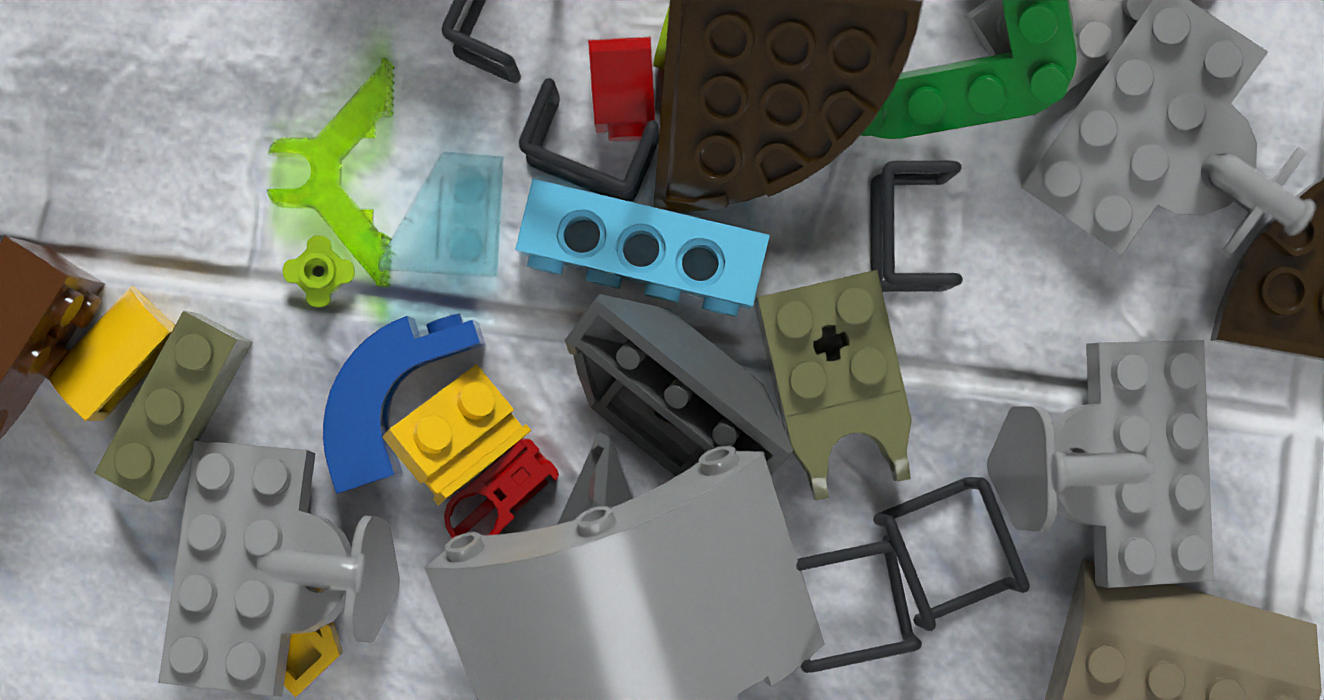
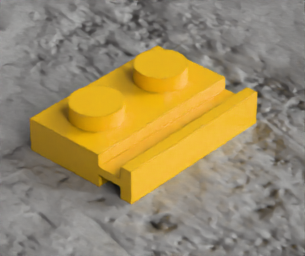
[382,364,532,506]

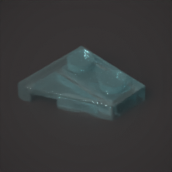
[378,151,504,278]

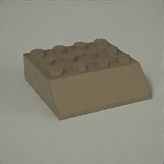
[1045,559,1322,700]

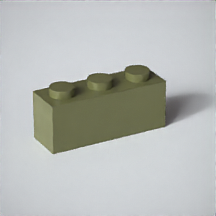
[94,310,253,502]

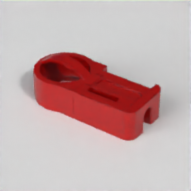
[444,438,559,539]

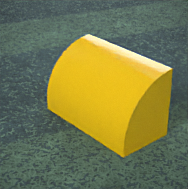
[49,286,175,421]

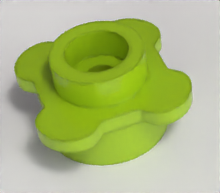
[282,235,355,307]

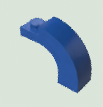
[323,313,486,494]

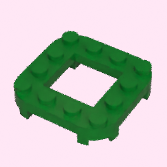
[861,0,1078,139]

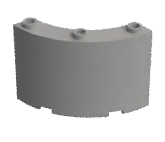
[424,446,825,700]

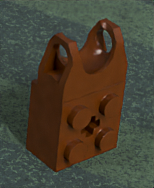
[0,236,105,439]

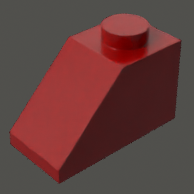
[588,36,655,142]

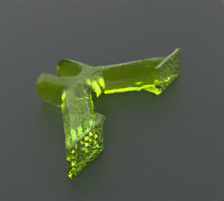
[267,58,395,289]

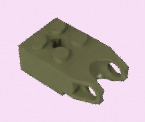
[754,270,912,501]

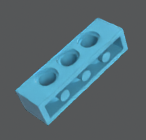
[515,179,770,317]

